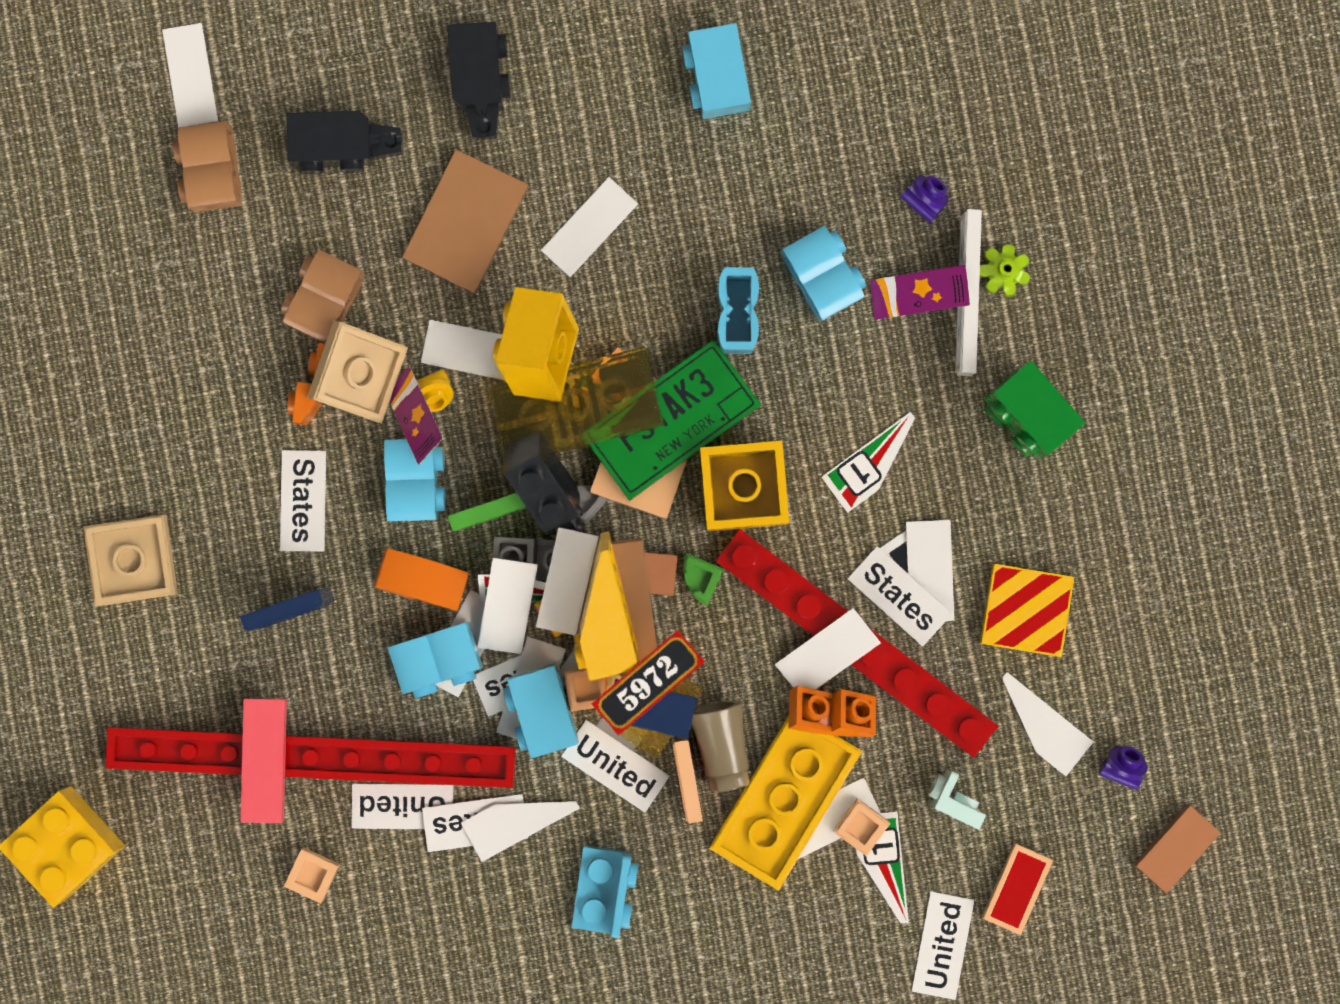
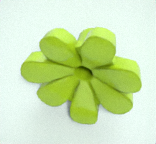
[979,244,1030,297]

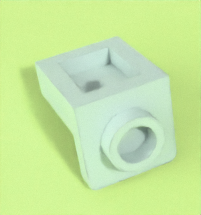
[928,769,986,830]

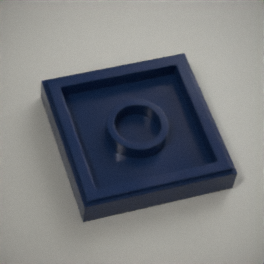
[239,588,335,631]

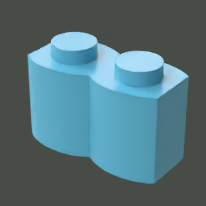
[780,226,866,323]
[717,267,759,354]
[384,439,446,522]
[388,622,483,699]

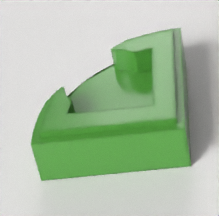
[683,553,723,606]

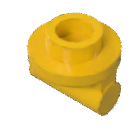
[417,368,454,412]

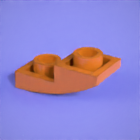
[287,343,325,426]
[373,548,469,612]
[788,686,876,737]

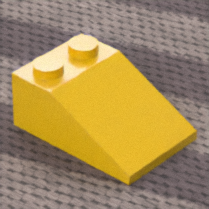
[574,531,638,681]

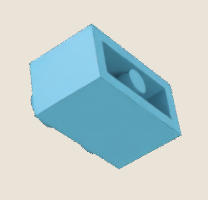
[682,23,751,119]
[503,663,579,759]

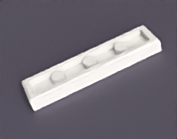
[955,209,982,376]

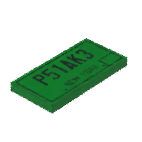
[582,339,761,501]

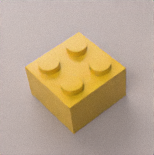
[493,287,579,402]
[700,441,789,532]
[0,786,125,908]

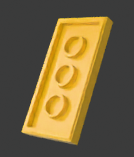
[709,714,862,891]

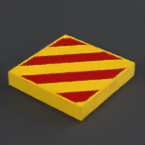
[980,564,1075,657]

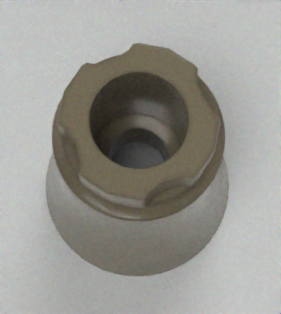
[691,700,750,792]

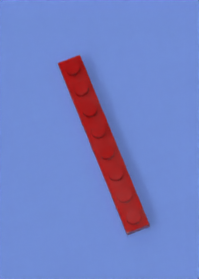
[715,529,998,758]

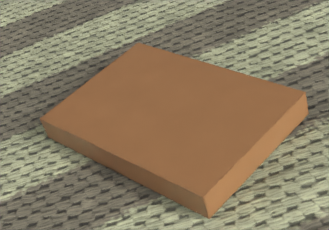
[402,149,529,295]
[573,538,657,669]

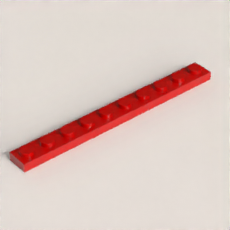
[105,727,516,788]

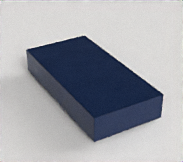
[614,678,697,739]

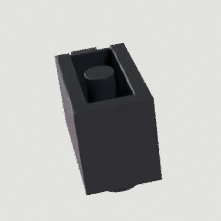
[447,21,511,140]
[286,110,403,175]
[503,429,584,533]

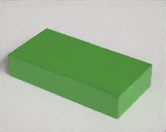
[448,493,527,532]

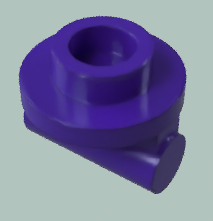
[900,176,949,223]
[1098,746,1148,790]

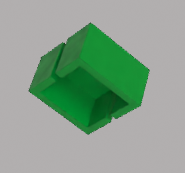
[983,360,1086,459]

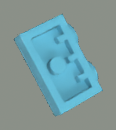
[571,845,639,938]

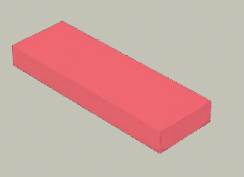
[241,698,287,823]

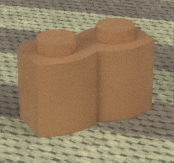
[172,121,242,213]
[281,250,366,344]

